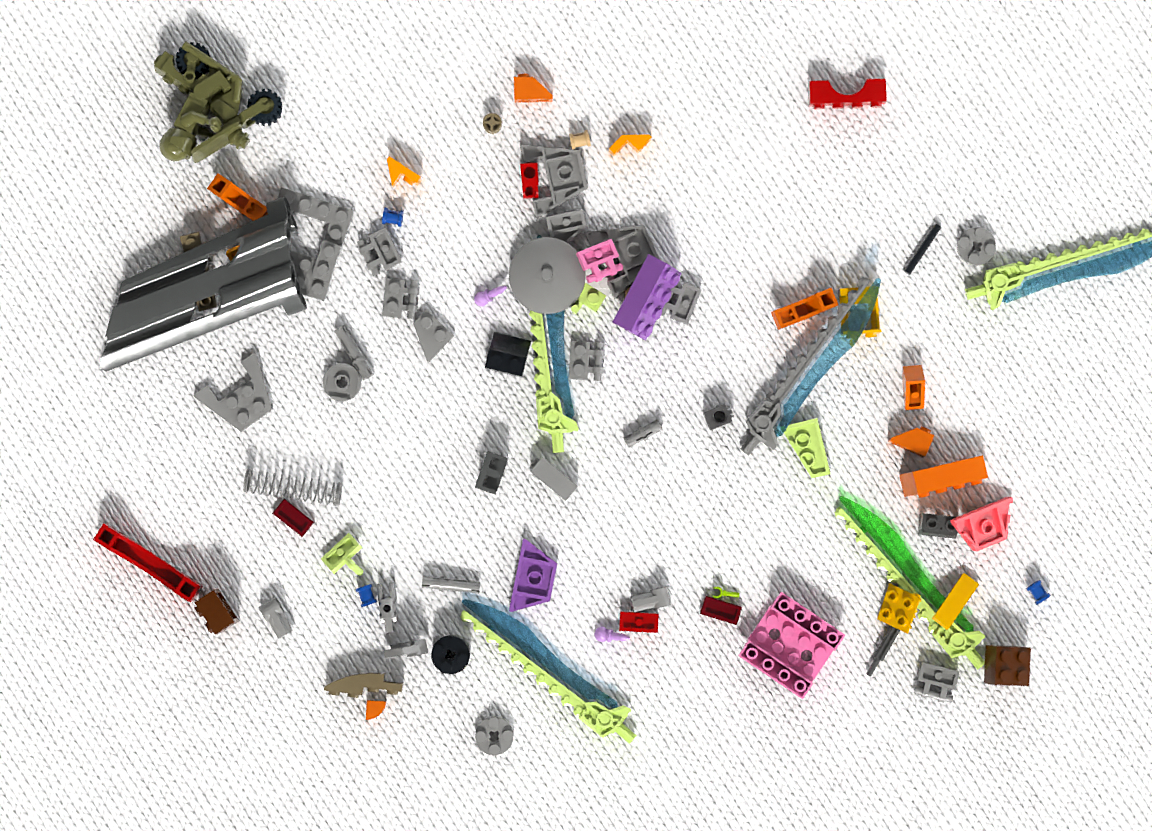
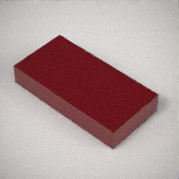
[272,498,314,537]
[700,595,742,625]

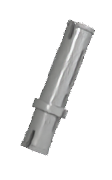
[334,325,374,381]
[422,576,480,594]

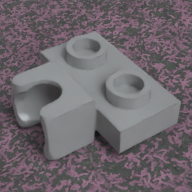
[383,639,428,658]

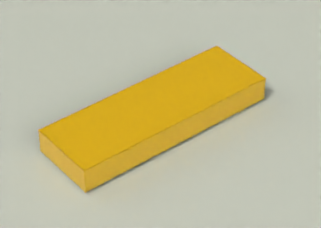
[932,573,979,630]

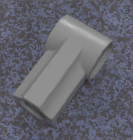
[631,586,671,612]
[259,597,293,639]

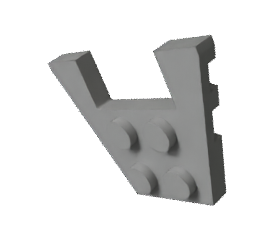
[520,144,588,218]
[584,225,659,299]
[193,352,273,432]

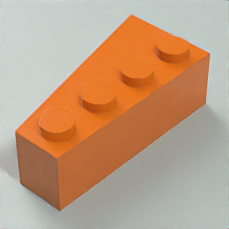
[899,455,988,498]

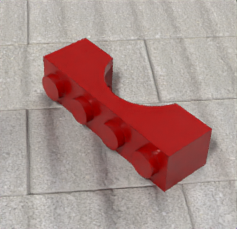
[808,79,887,110]

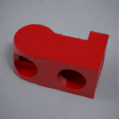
[520,163,539,199]

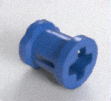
[382,207,404,227]
[1026,580,1051,605]
[355,584,378,607]

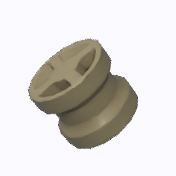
[483,113,502,134]

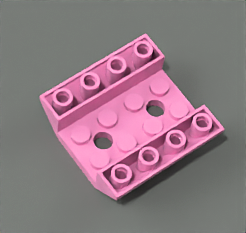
[738,592,845,699]

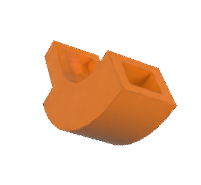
[207,173,268,221]
[771,288,838,330]

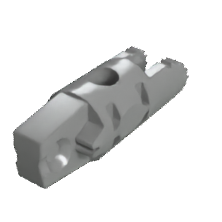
[377,582,397,633]

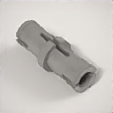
[623,419,662,448]

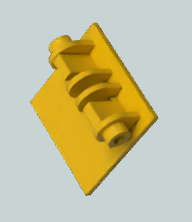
[877,583,921,634]

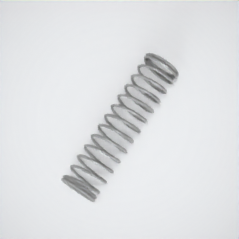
[243,469,342,507]

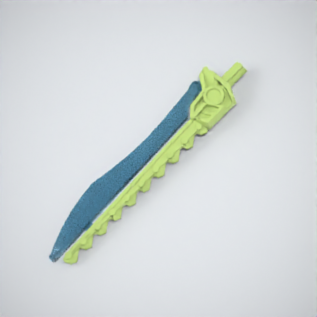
[965,228,1152,310]
[529,235,579,453]
[460,599,637,744]

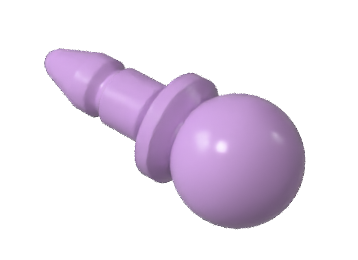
[474,286,507,307]
[594,627,630,642]

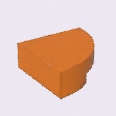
[366,700,386,720]

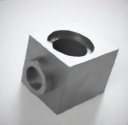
[703,404,734,431]

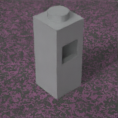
[530,457,578,501]

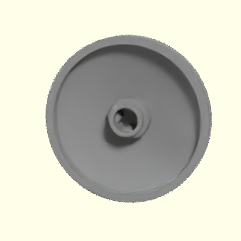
[509,237,586,314]

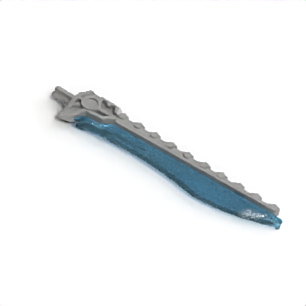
[740,277,881,456]

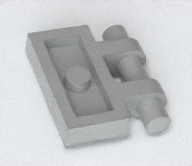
[357,227,402,276]
[382,278,419,319]
[661,282,702,325]
[569,341,605,381]
[914,662,960,703]

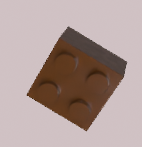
[194,589,239,635]
[984,645,1031,686]

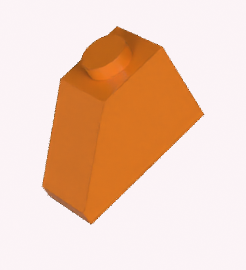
[514,74,553,103]
[902,365,925,410]
[888,426,935,457]

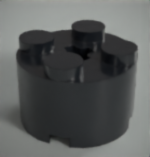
[431,635,471,674]

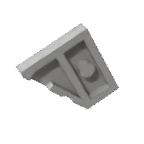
[546,209,587,243]
[413,310,454,362]

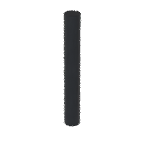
[904,223,942,275]

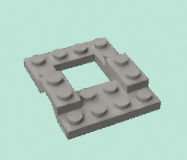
[277,187,354,302]

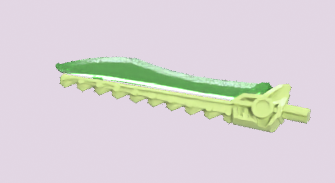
[834,496,985,670]

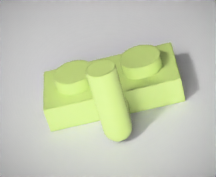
[571,283,606,314]
[321,533,364,576]

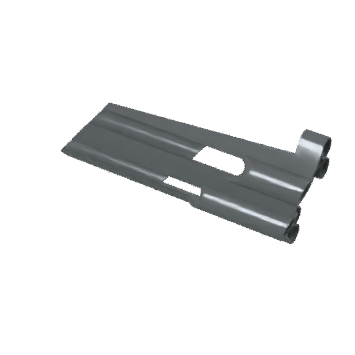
[99,196,307,372]

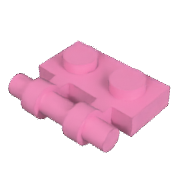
[576,239,623,283]

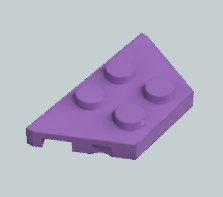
[509,539,557,612]

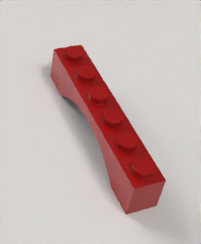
[93,523,203,603]

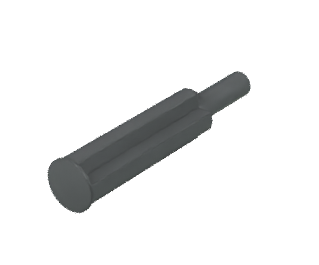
[866,626,900,676]

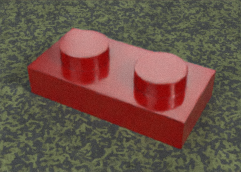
[619,611,659,633]

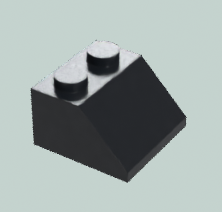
[484,332,531,378]

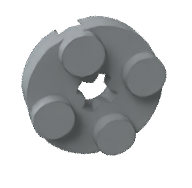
[957,227,996,266]
[323,363,362,402]
[475,717,514,756]

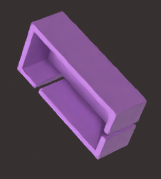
[612,254,681,341]

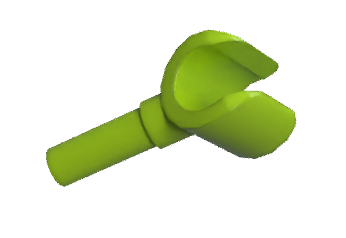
[712,587,739,598]

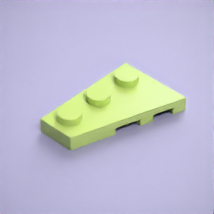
[780,418,831,478]

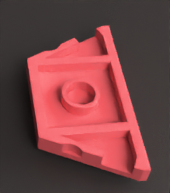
[950,497,1013,551]

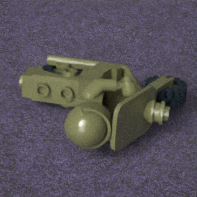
[154,41,282,163]

